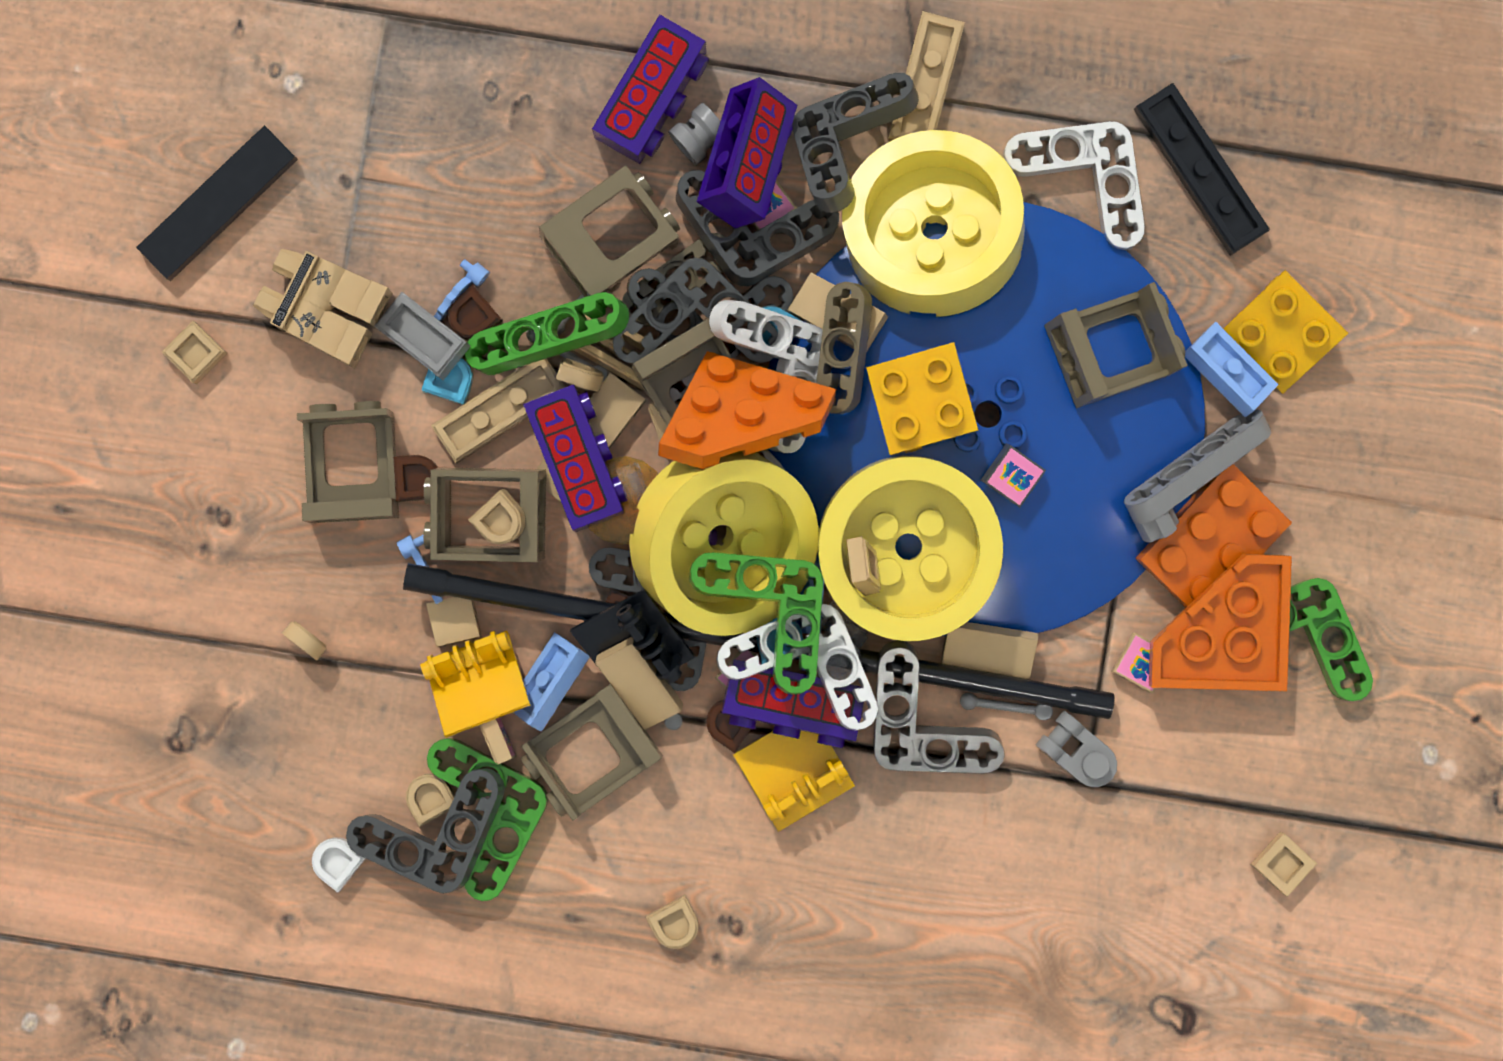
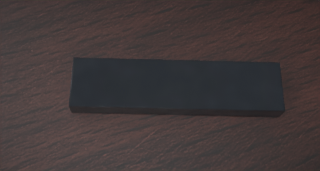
[1134,83,1270,256]
[136,125,298,281]

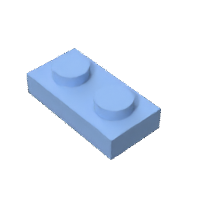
[1185,322,1279,418]
[513,632,590,732]

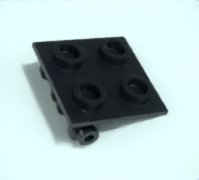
[570,589,695,684]

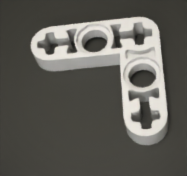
[1003,121,1145,251]
[709,300,823,453]
[716,604,878,731]

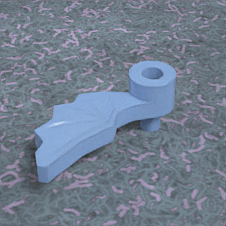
[434,259,490,322]
[397,535,443,604]

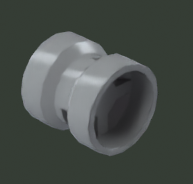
[668,103,720,166]

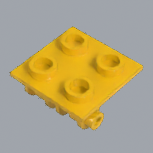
[1223,270,1348,394]
[866,342,979,455]
[420,630,531,738]
[733,731,855,832]

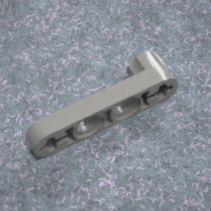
[1124,410,1271,542]

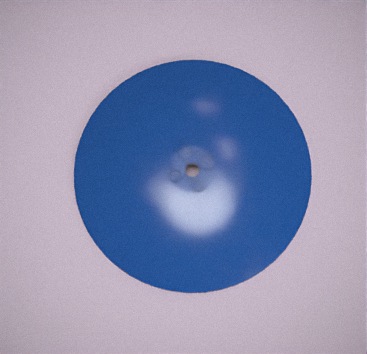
[767,202,1205,637]

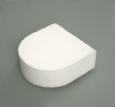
[312,837,366,892]

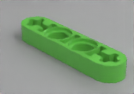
[465,292,629,375]

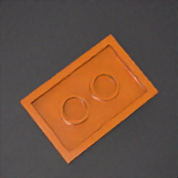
[1135,464,1292,608]

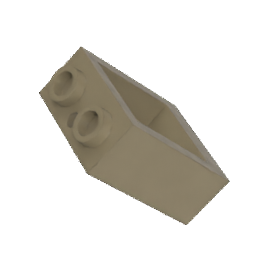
[423,467,546,562]

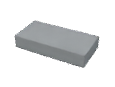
[374,292,471,380]

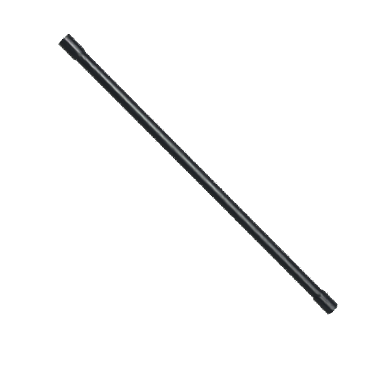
[403,563,1115,719]

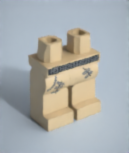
[253,249,393,369]

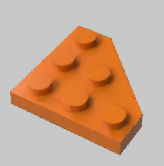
[658,351,836,469]
[1149,554,1292,691]

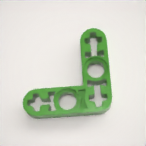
[689,552,823,695]
[1289,578,1373,701]
[427,738,548,901]

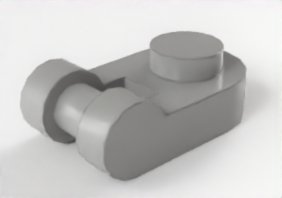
[1036,711,1117,787]

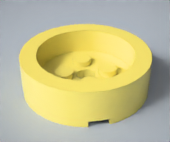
[842,130,1025,317]
[629,451,819,636]
[818,456,1003,641]

